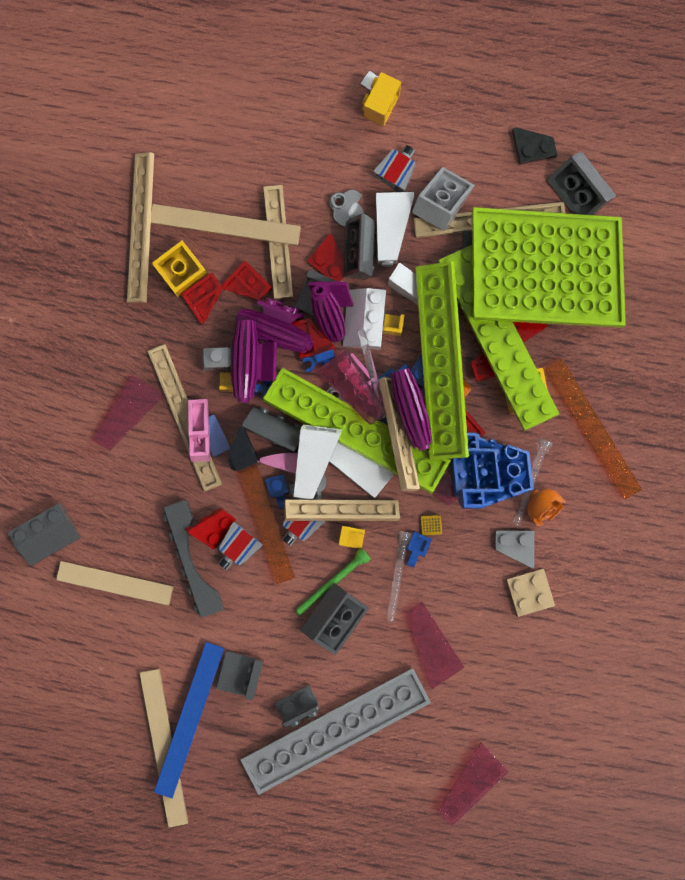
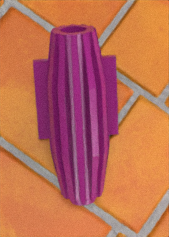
[308,281,354,343]
[235,298,313,353]
[231,320,277,403]
[391,368,433,451]

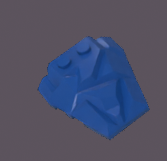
[450,433,534,509]

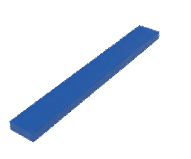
[154,642,224,799]

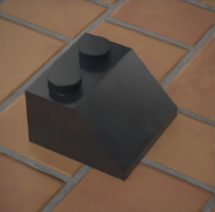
[227,426,261,474]

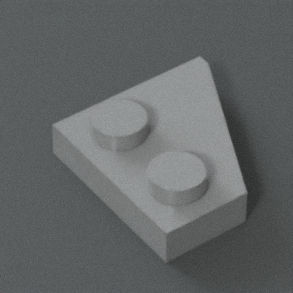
[495,531,534,568]

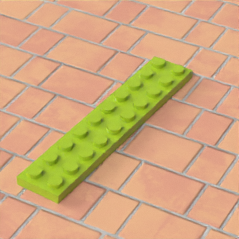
[438,245,559,431]
[416,261,469,460]
[263,368,451,494]

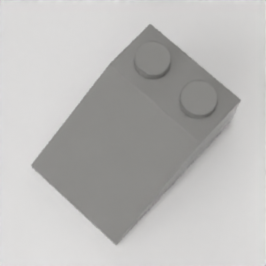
[412,167,475,231]

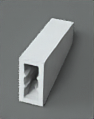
[376,192,414,267]
[388,263,418,305]
[294,425,342,500]
[329,442,394,499]

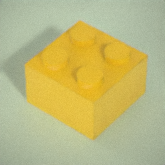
[362,72,402,127]
[152,240,208,297]

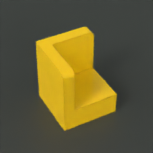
[382,314,405,337]
[219,372,233,392]
[339,526,365,549]

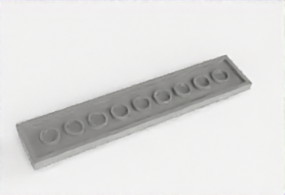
[241,667,431,795]

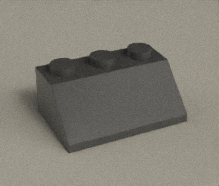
[546,152,616,215]
[344,214,376,280]
[242,406,302,453]
[8,504,82,566]
[300,583,369,655]

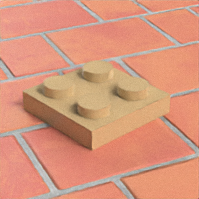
[506,569,555,617]

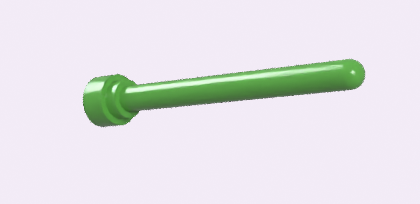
[295,548,371,615]

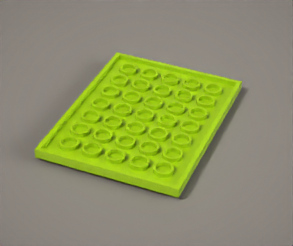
[472,207,626,328]

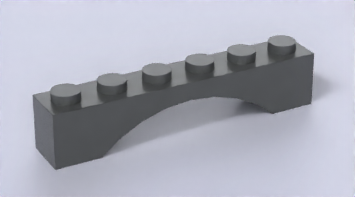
[163,500,225,618]

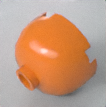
[527,489,566,526]

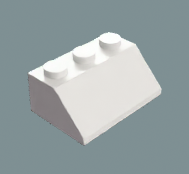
[343,288,386,350]

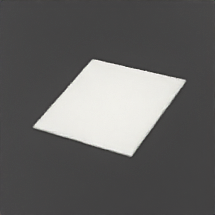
[360,71,378,90]

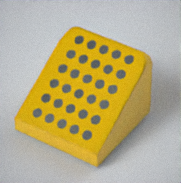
[421,515,442,535]

